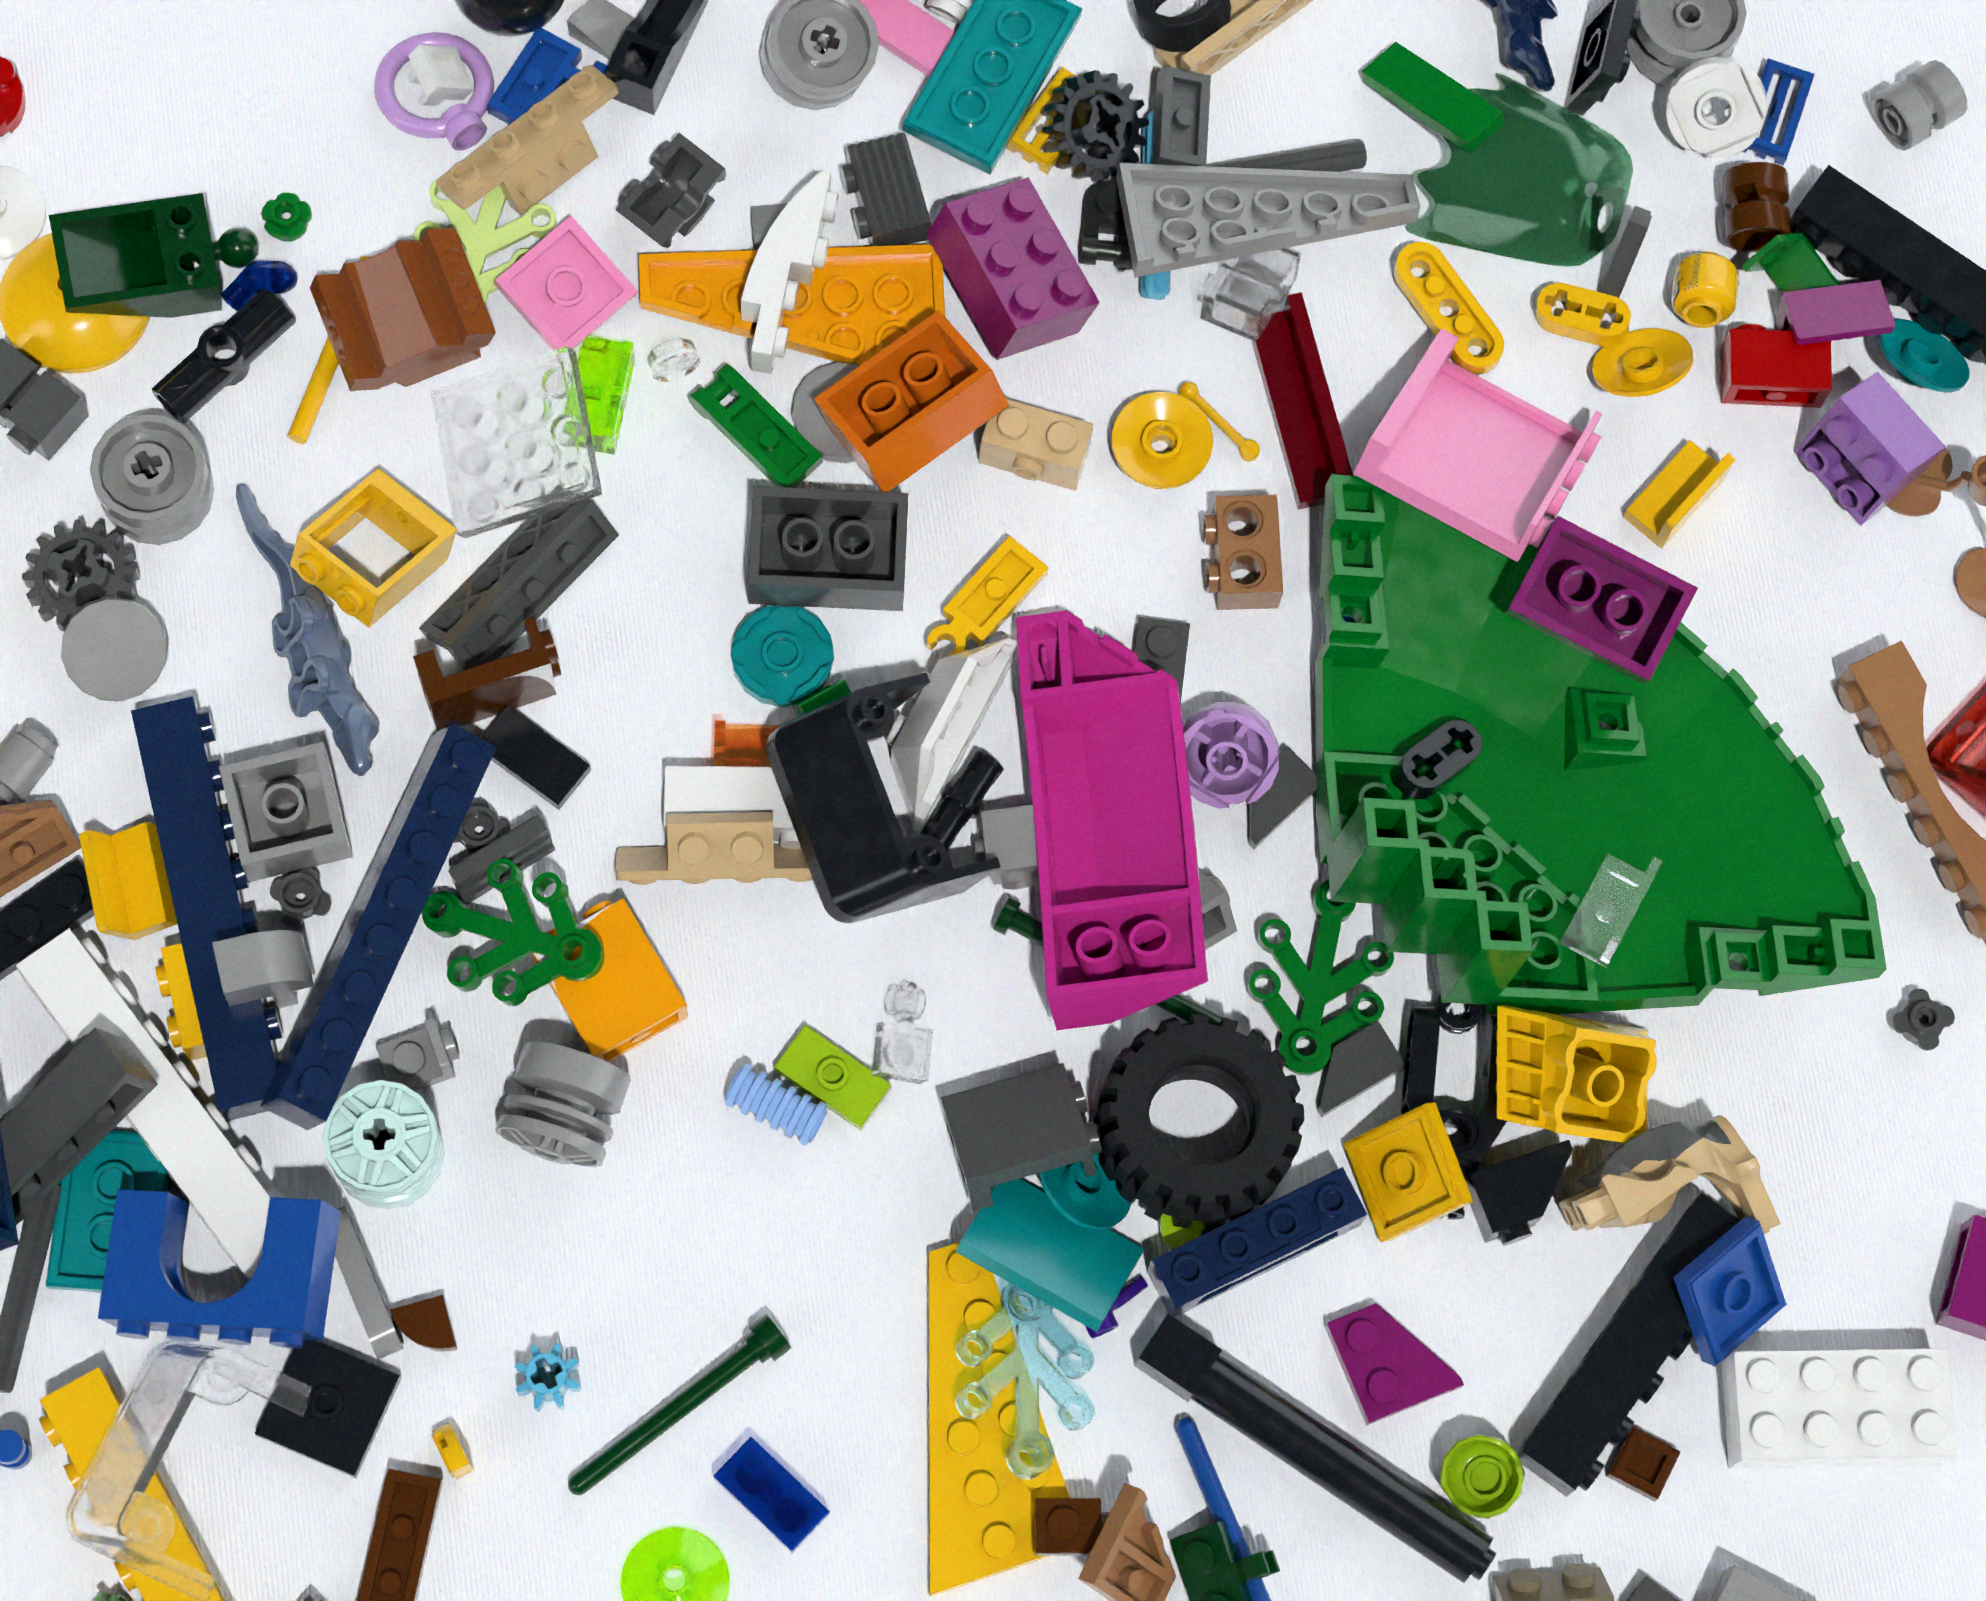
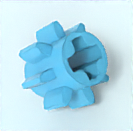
[514,1343,581,1412]

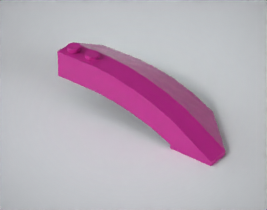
[1016,610,1208,1030]

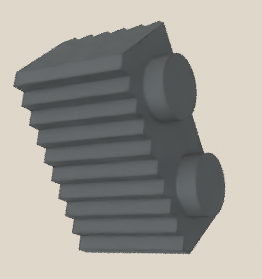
[840,132,931,246]

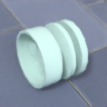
[322,1080,445,1210]

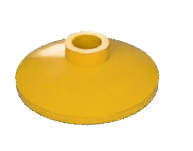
[1592,328,1694,397]
[1111,392,1213,489]

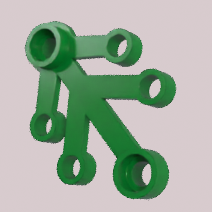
[422,858,604,1006]
[1248,879,1394,1075]

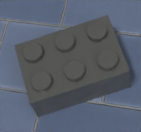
[748,486,909,611]

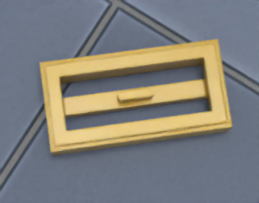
[1006,67,1097,174]

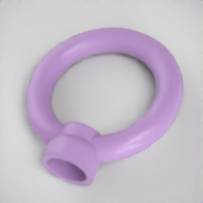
[374,32,494,151]

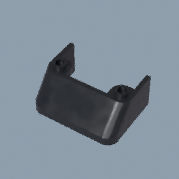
[766,673,1001,923]

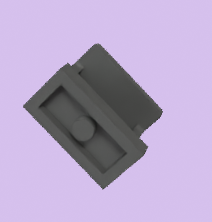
[940,1063,1102,1211]

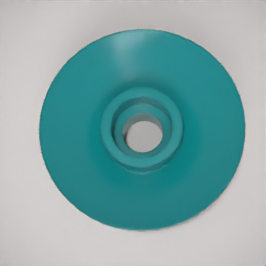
[1878,319,1970,393]
[1039,1153,1131,1230]

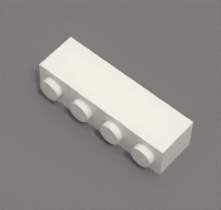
[664,766,802,849]

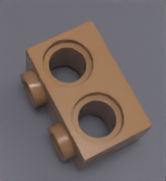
[1203,495,1283,610]

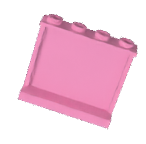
[1353,328,1602,562]

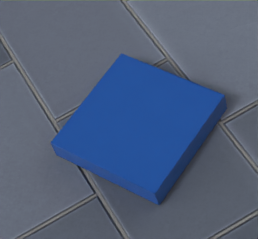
[1673,1216,1787,1366]

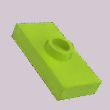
[774,1025,892,1131]

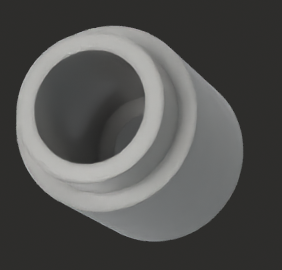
[0,724,57,804]

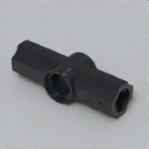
[151,288,296,424]

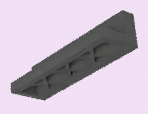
[419,485,619,671]

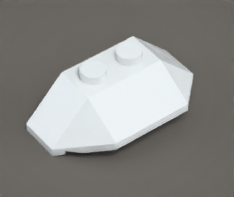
[887,638,1018,833]

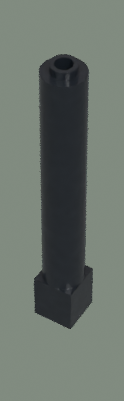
[1135,1313,1497,1583]

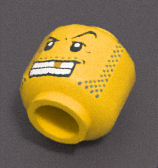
[1671,251,1739,328]

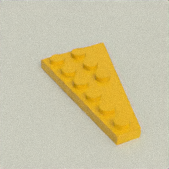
[929,1242,1070,1597]

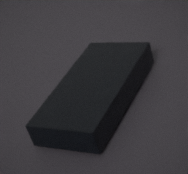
[481,705,591,810]

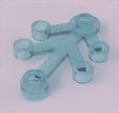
[956,1282,1095,1480]

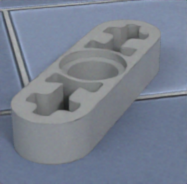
[335,1206,403,1360]

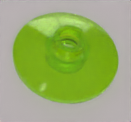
[620,1527,730,1601]

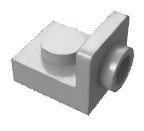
[375,1017,460,1091]

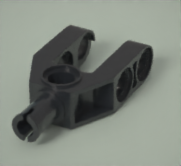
[1400,1006,1507,1220]

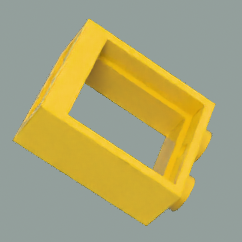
[290,468,457,628]

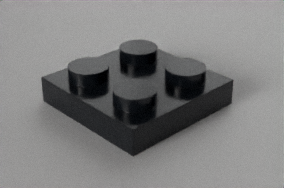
[1564,0,1640,116]

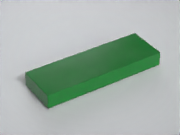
[1361,42,1505,154]

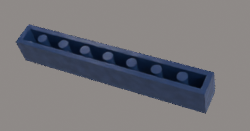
[131,696,283,1122]
[260,723,497,1130]

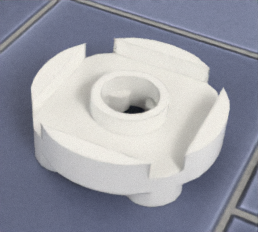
[1666,56,1767,158]

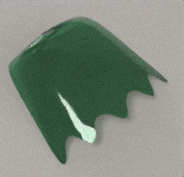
[1405,73,1633,266]

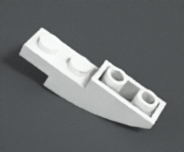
[741,171,839,374]

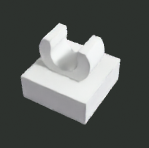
[408,44,474,106]

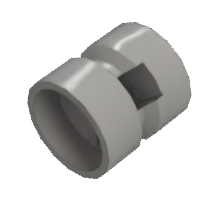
[1872,60,1967,150]

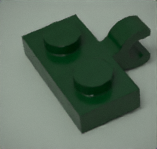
[1170,1521,1280,1601]

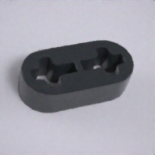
[1394,720,1483,799]

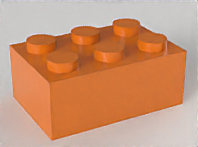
[814,310,1009,492]

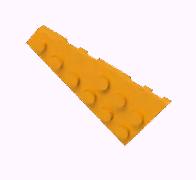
[639,244,945,365]

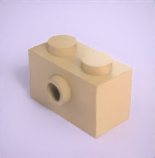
[979,399,1094,491]

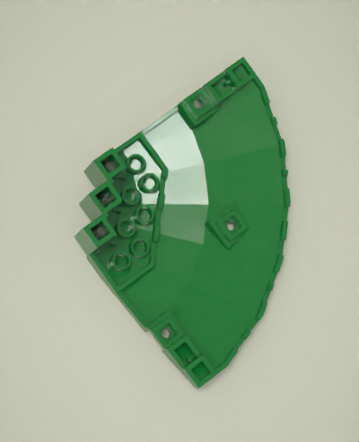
[1315,474,1886,1014]

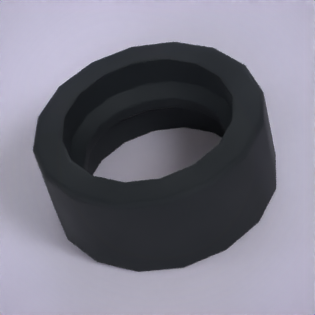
[1133,0,1231,52]

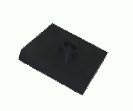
[255,1340,402,1478]

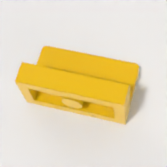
[1623,440,1736,549]
[79,822,178,940]

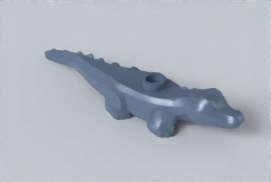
[236,484,379,776]

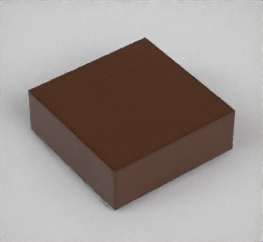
[1606,1426,1681,1502]

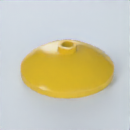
[0,233,150,374]

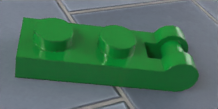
[688,363,823,488]

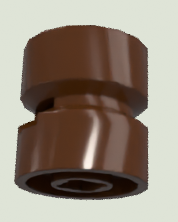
[1723,162,1791,252]

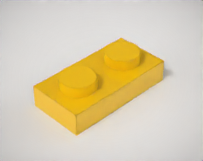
[155,943,207,1061]

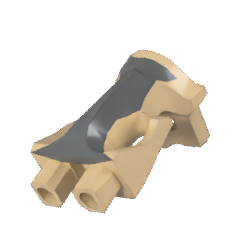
[1559,1115,1781,1234]

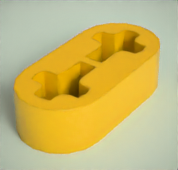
[1536,283,1631,347]

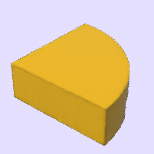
[431,1422,474,1480]

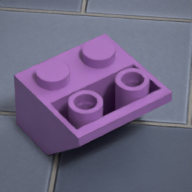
[1794,372,1946,526]

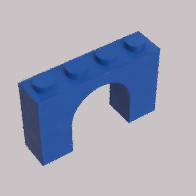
[97,1189,341,1348]

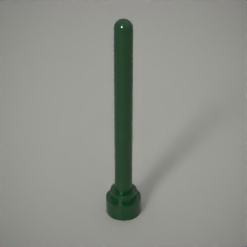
[568,1314,792,1496]

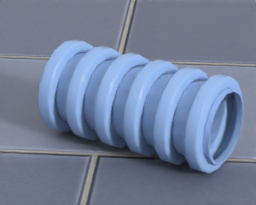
[725,1063,828,1146]

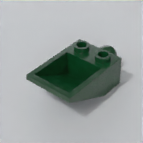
[49,193,258,318]

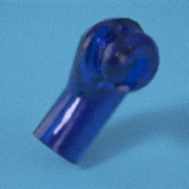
[221,261,298,311]

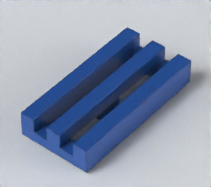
[1742,58,1815,166]

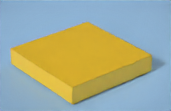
[1343,1102,1473,1242]

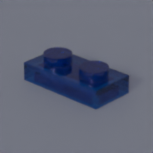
[713,1437,830,1554]

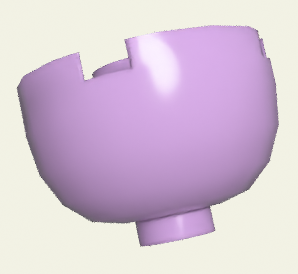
[1183,702,1279,808]

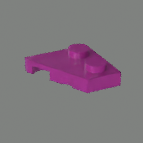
[1325,1304,1464,1426]

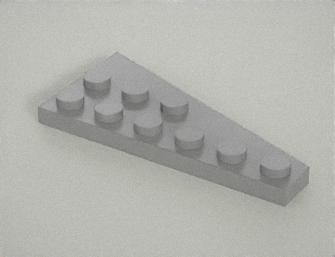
[1116,163,1420,277]

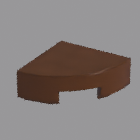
[390,1295,458,1352]

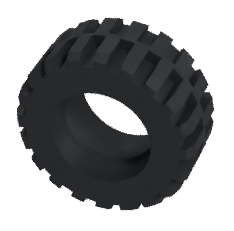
[1093,1014,1304,1229]

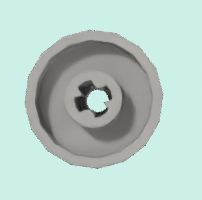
[760,0,879,110]
[1627,0,1747,87]
[90,413,214,545]

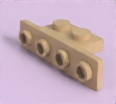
[436,65,619,216]
[615,812,813,885]

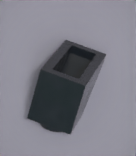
[1466,1140,1573,1246]

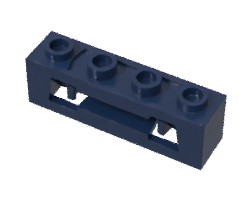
[1147,1167,1368,1317]

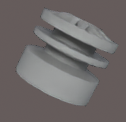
[495,1041,631,1167]

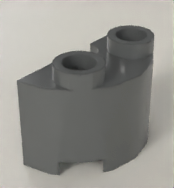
[616,133,726,248]

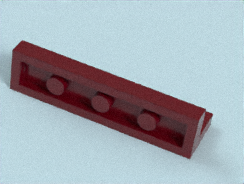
[1247,292,1353,510]

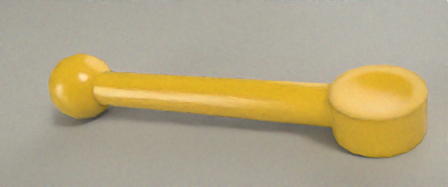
[1179,381,1260,462]

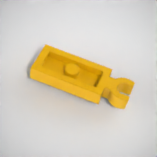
[926,536,1049,656]

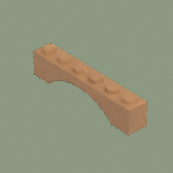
[1837,640,1986,944]

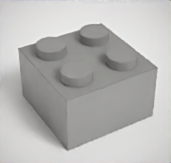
[219,742,352,882]

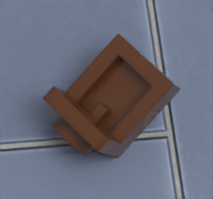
[1034,1498,1110,1556]

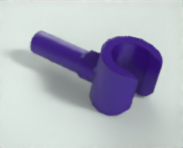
[1085,1276,1148,1338]

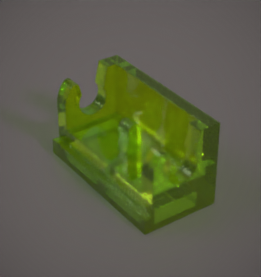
[559,337,635,455]

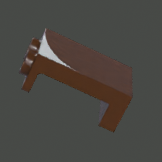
[413,617,562,732]

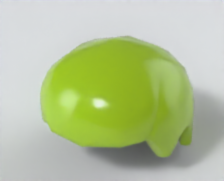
[1440,1434,1525,1519]

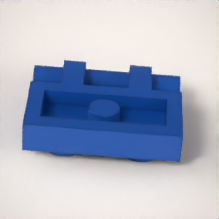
[487,28,608,125]

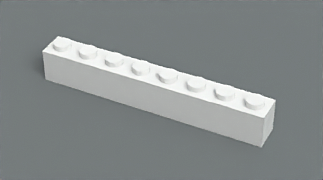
[16,928,283,1282]

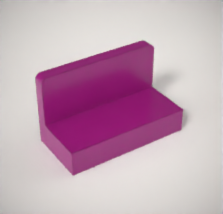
[1775,280,1895,345]

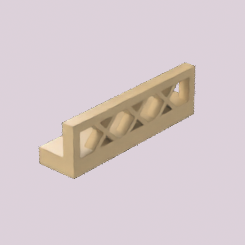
[1155,0,1313,76]

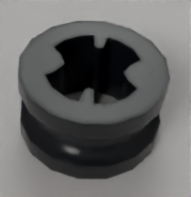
[1434,993,1484,1034]

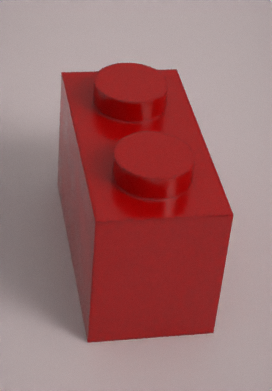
[1720,324,1832,408]

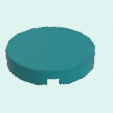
[731,605,834,707]

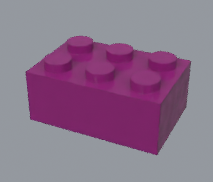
[926,177,1100,360]
[1505,516,1698,685]

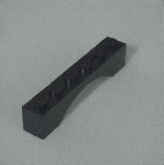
[606,0,709,115]

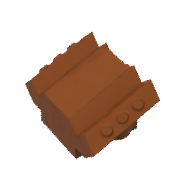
[310,228,496,391]

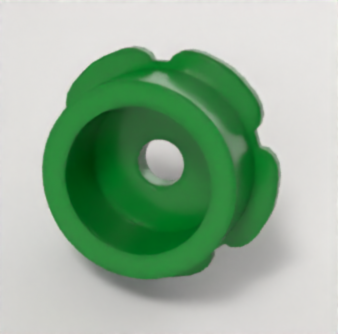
[261,193,312,242]

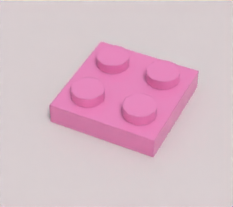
[493,215,638,360]

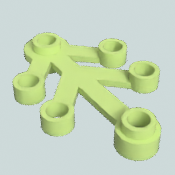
[414,178,557,306]

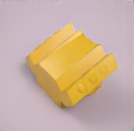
[1496,1005,1657,1143]

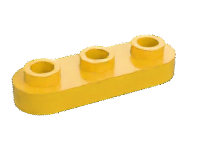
[1394,242,1504,375]

